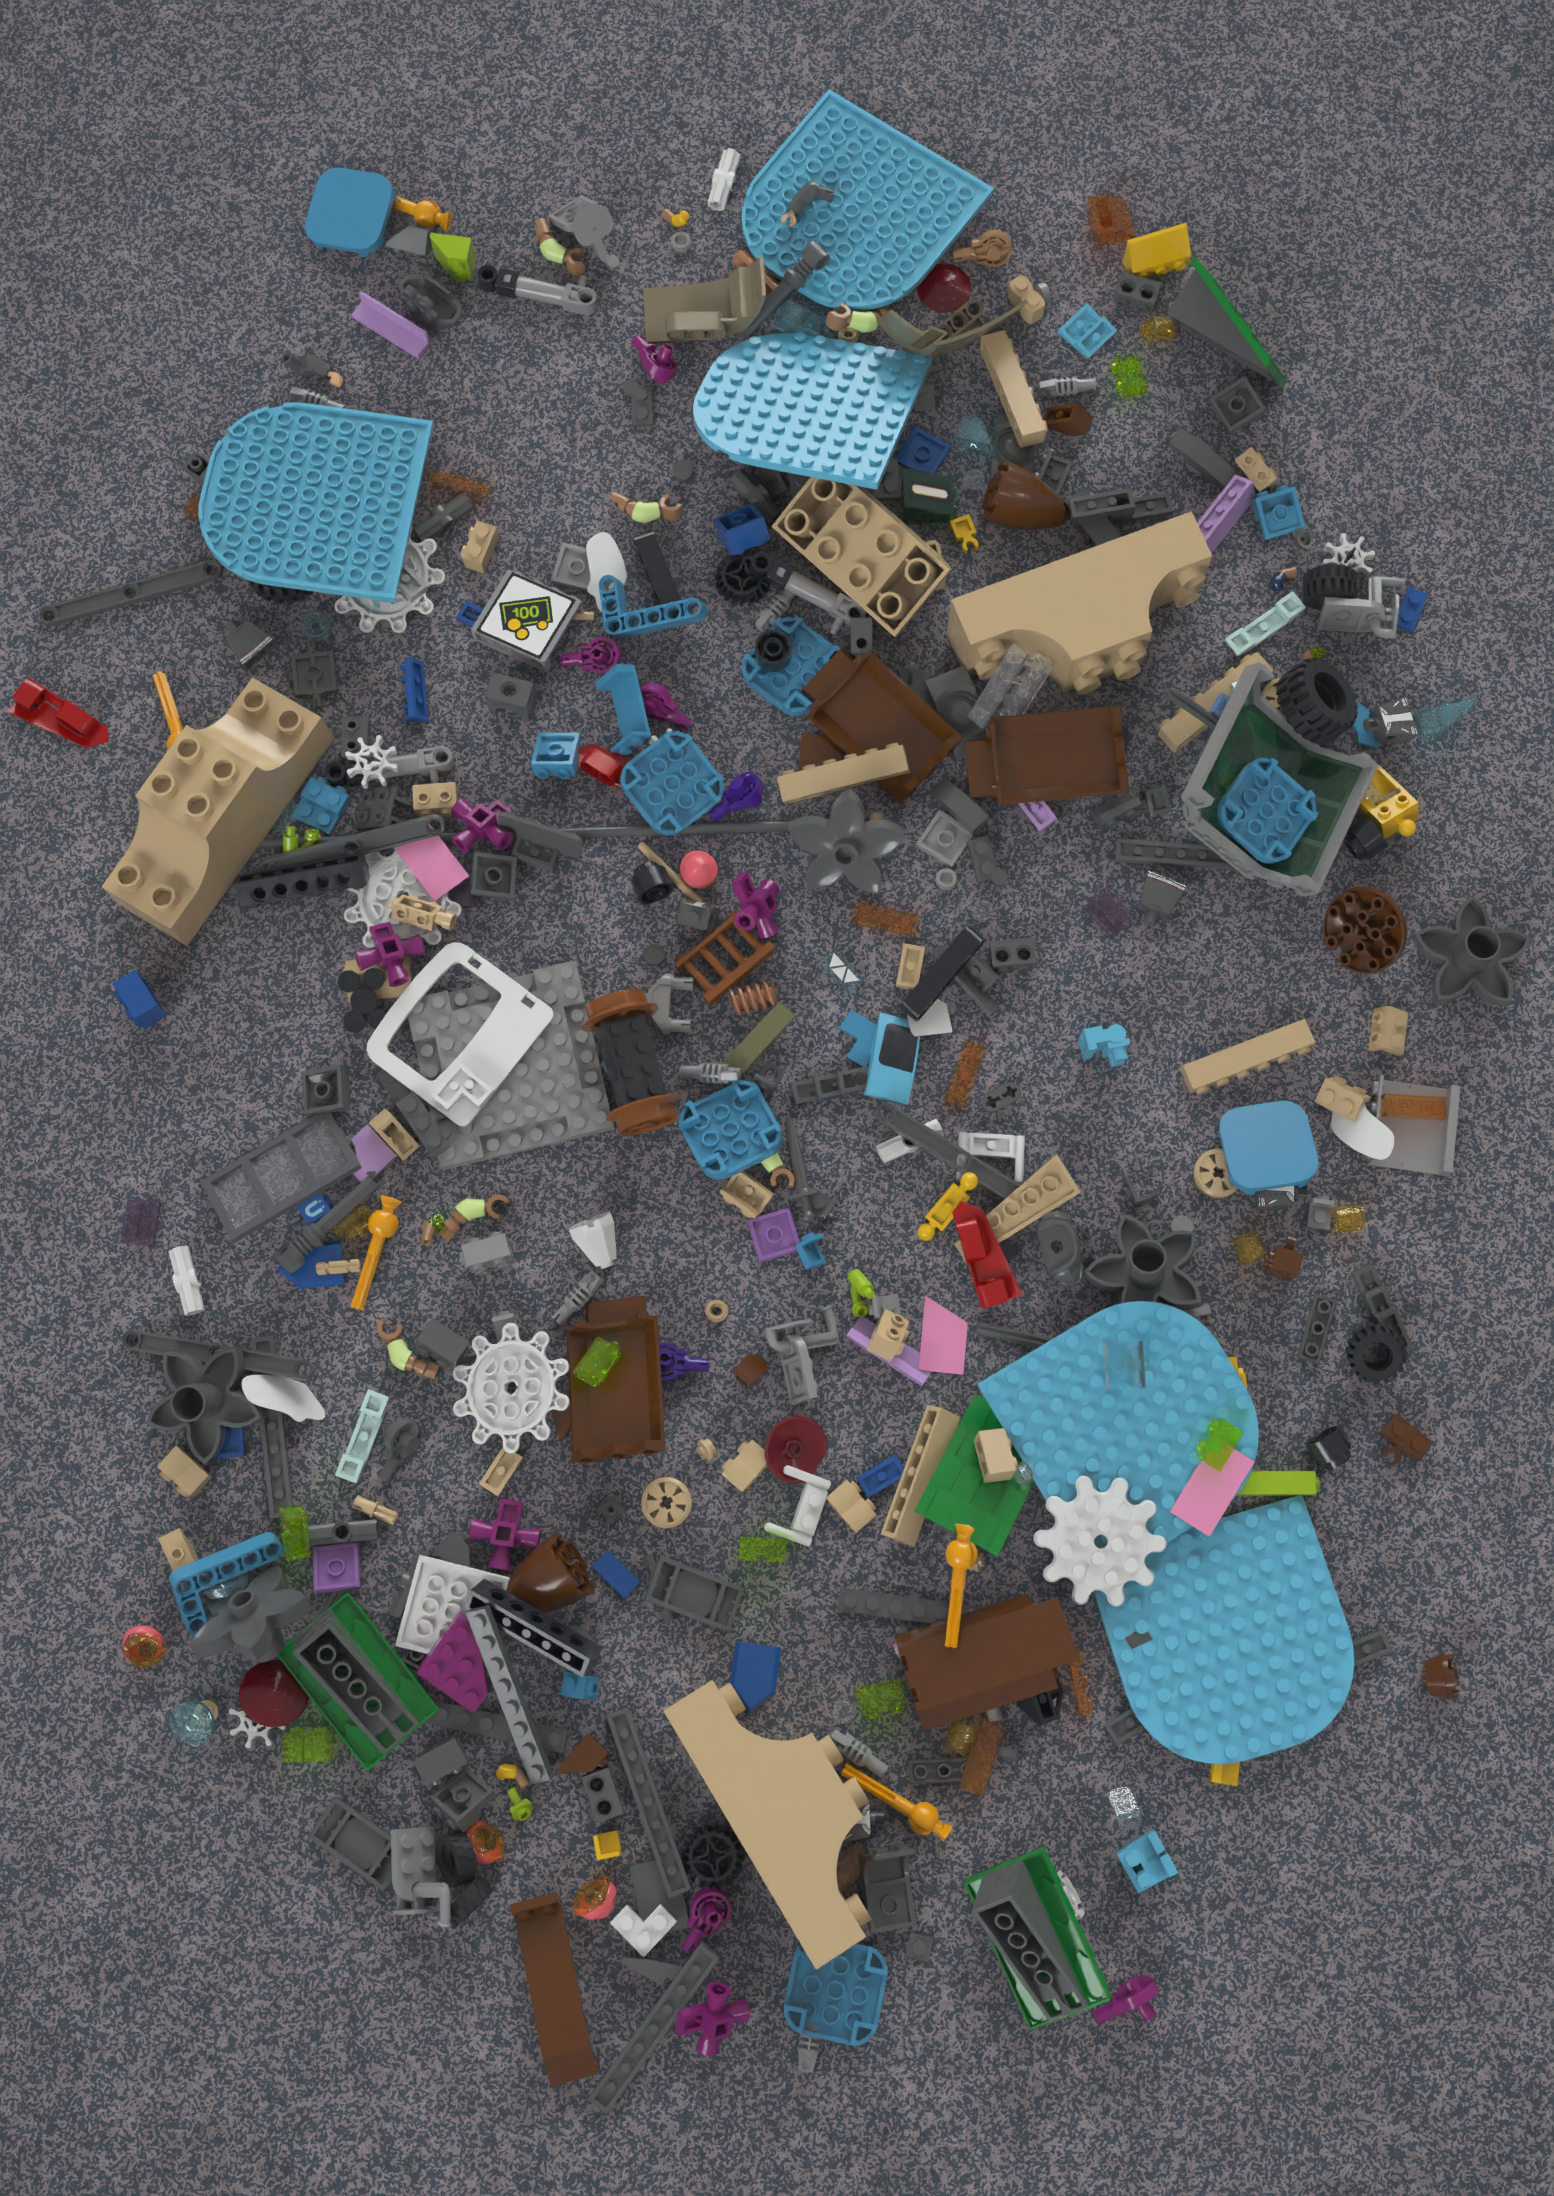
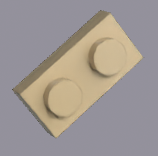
[896,943,925,990]
[479,1447,524,1497]

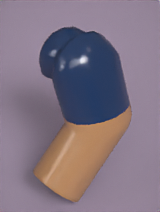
[1270,567,1297,591]

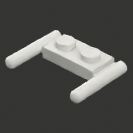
[956,1132,1025,1184]
[764,1465,831,1547]

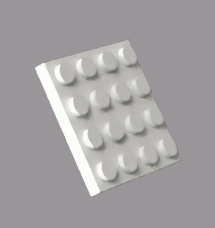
[395,1555,510,1667]

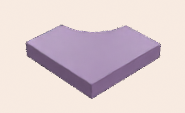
[351,1125,398,1182]

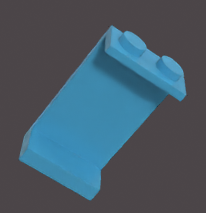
[595,664,651,755]

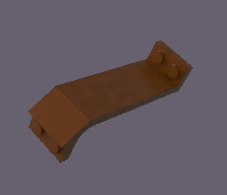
[510,1892,599,2087]

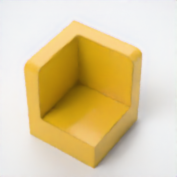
[593,1830,622,1860]

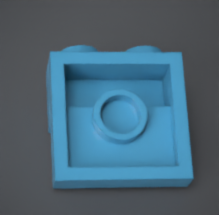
[1251,485,1306,540]
[531,733,581,779]
[292,776,351,836]

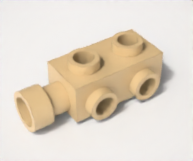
[390,894,457,931]

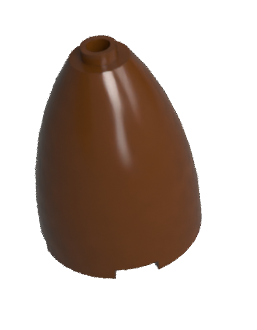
[980,459,1068,530]
[506,1533,595,1613]

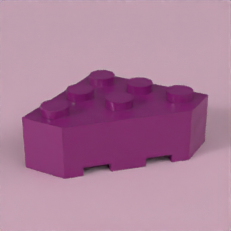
[417,1610,489,1714]

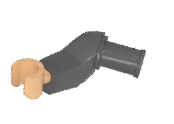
[781,181,835,227]
[281,351,343,388]

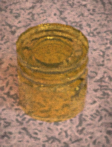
[1332,1204,1366,1233]
[1232,1231,1266,1265]
[942,1721,978,1757]

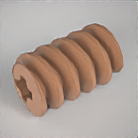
[730,980,777,1016]

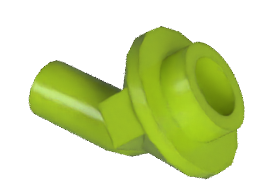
[507,1786,533,1821]

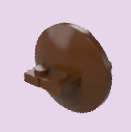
[1323,886,1407,974]

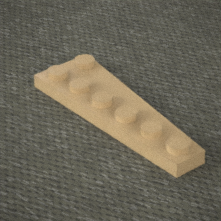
[954,1154,1081,1263]

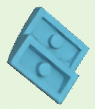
[1057,303,1117,359]

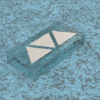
[819,948,864,995]

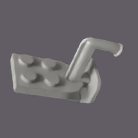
[548,195,619,268]
[1317,576,1406,639]
[765,1305,839,1405]
[391,1826,452,1928]

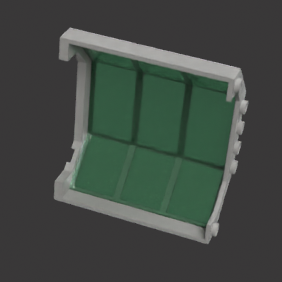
[1181,662,1378,896]

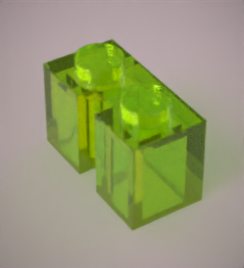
[279,1504,310,1561]
[739,1537,786,1564]
[283,1728,334,1762]

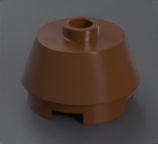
[1421,1653,1460,1700]

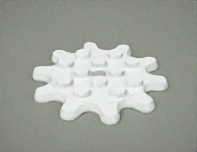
[335,528,445,633]
[344,850,462,948]
[453,1323,570,1454]
[1033,1476,1167,1607]

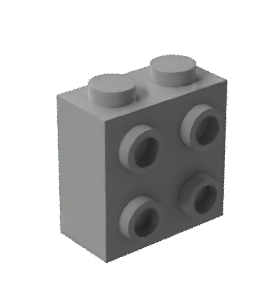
[459,1232,515,1275]

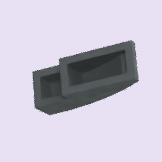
[928,778,989,836]

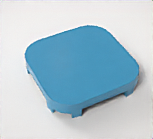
[305,168,397,257]
[742,616,840,716]
[620,731,724,836]
[1216,758,1319,864]
[678,1079,783,1180]
[1218,1101,1318,1195]
[784,1943,888,2046]

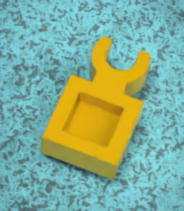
[949,514,978,554]

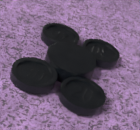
[338,968,388,1032]

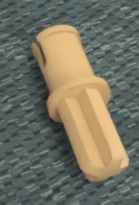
[352,1495,398,1525]

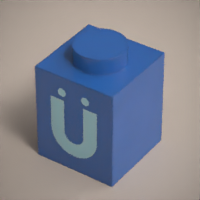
[297,1193,334,1225]

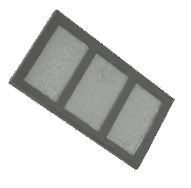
[200,1112,362,1244]

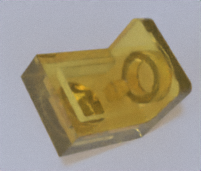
[1141,315,1176,344]

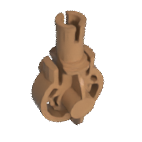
[953,230,1012,267]

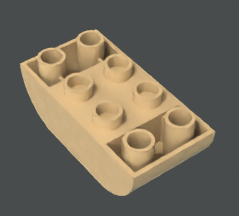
[771,477,952,637]

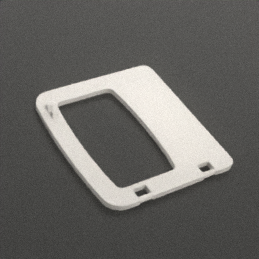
[367,942,554,1127]

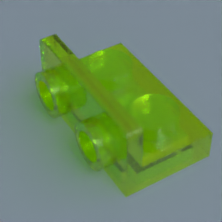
[1111,354,1148,400]
[573,1336,621,1388]
[1195,1417,1244,1472]
[855,1677,908,1720]

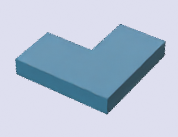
[839,1010,876,1067]

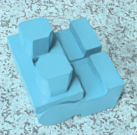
[1078,1024,1130,1068]
[1117,1829,1178,1894]

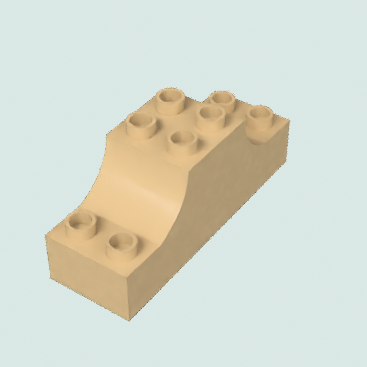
[946,511,1212,695]
[102,677,335,946]
[664,1680,872,1970]

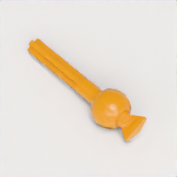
[392,197,452,233]
[153,671,183,751]
[350,1195,402,1311]
[945,1524,978,1648]
[841,1763,953,1842]

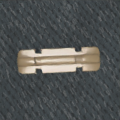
[316,1259,361,1275]

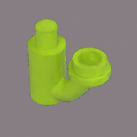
[283,826,321,853]
[847,1269,875,1318]

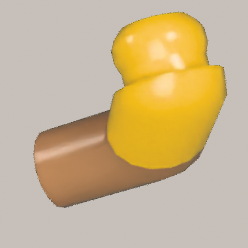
[661,209,690,227]
[496,1763,530,1789]

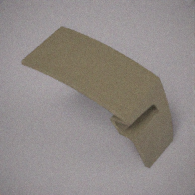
[643,257,766,343]
[876,299,1028,359]

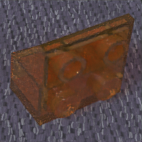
[1086,193,1136,247]

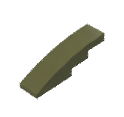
[723,1002,796,1080]

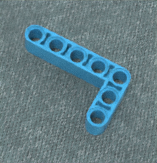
[599,575,708,639]
[169,1532,284,1635]

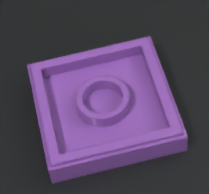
[747,1207,800,1263]
[313,1542,361,1594]

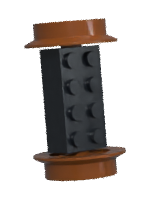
[581,989,684,1136]

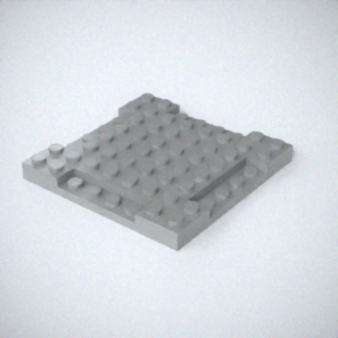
[408,960,615,1170]

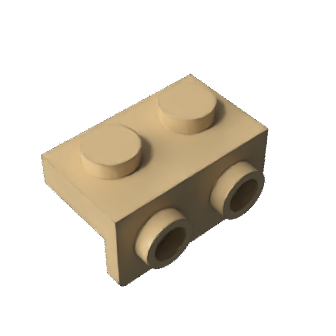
[1235,447,1278,492]
[1369,1006,1408,1055]
[1315,1076,1371,1122]
[719,1171,775,1219]

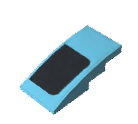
[864,1012,920,1106]

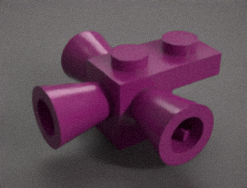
[451,798,513,853]
[732,872,779,938]
[355,922,425,987]
[469,1499,541,1571]
[675,1981,750,2056]

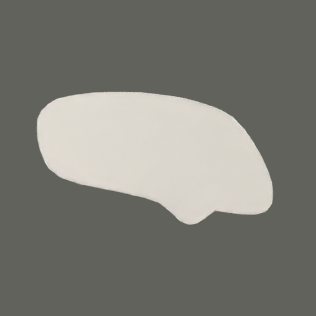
[586,532,627,612]
[1331,1103,1394,1160]
[242,1375,325,1422]

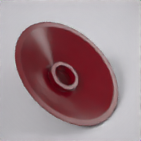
[917,263,972,313]
[765,1416,827,1484]
[239,1660,309,1727]

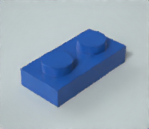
[1397,587,1428,633]
[856,1455,904,1498]

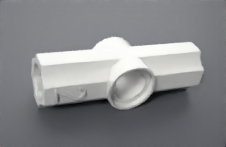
[708,148,740,211]
[876,1119,944,1164]
[169,1246,205,1316]

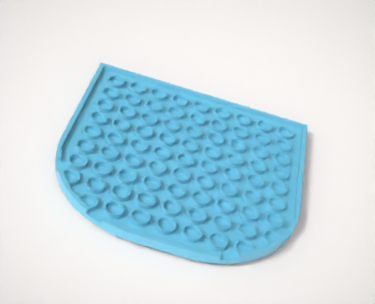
[742,89,994,311]
[693,332,932,490]
[198,403,433,603]
[977,1301,1259,1548]
[1093,1495,1354,1764]

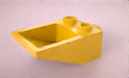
[1343,764,1419,839]

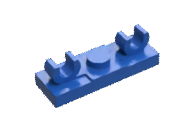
[399,657,428,723]

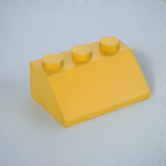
[1123,223,1191,279]

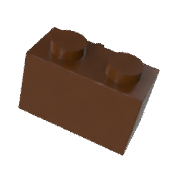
[1262,1236,1304,1282]
[1378,1414,1434,1464]

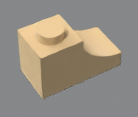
[369,1109,419,1161]

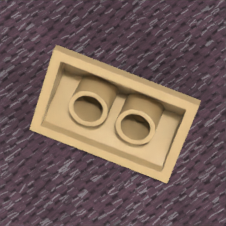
[344,956,413,1003]

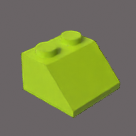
[430,233,476,282]

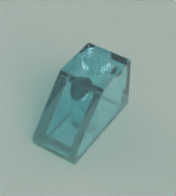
[953,415,996,456]

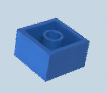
[713,503,770,555]
[112,970,167,1029]

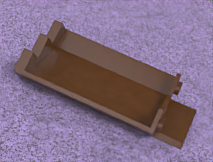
[801,648,963,804]
[964,705,1129,805]
[566,1296,666,1463]
[894,1594,1079,1731]

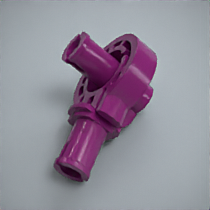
[631,334,678,384]
[560,637,622,675]
[640,683,692,731]
[681,1887,731,1955]
[1093,1974,1159,2025]

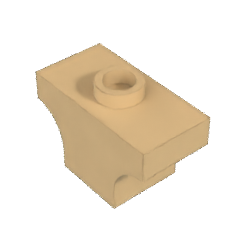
[158,1528,199,1571]

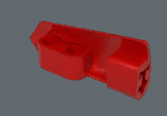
[7,678,109,748]
[578,744,632,789]
[952,1201,1022,1308]

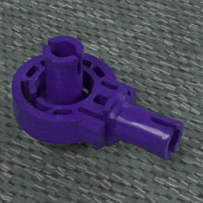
[708,772,764,823]
[659,1343,709,1383]

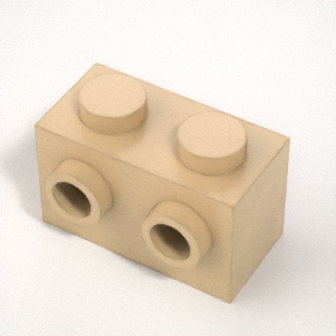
[461,521,499,573]
[412,782,458,817]
[867,1309,909,1362]
[974,1428,1017,1483]

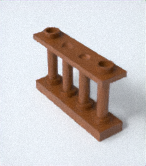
[675,909,776,1007]

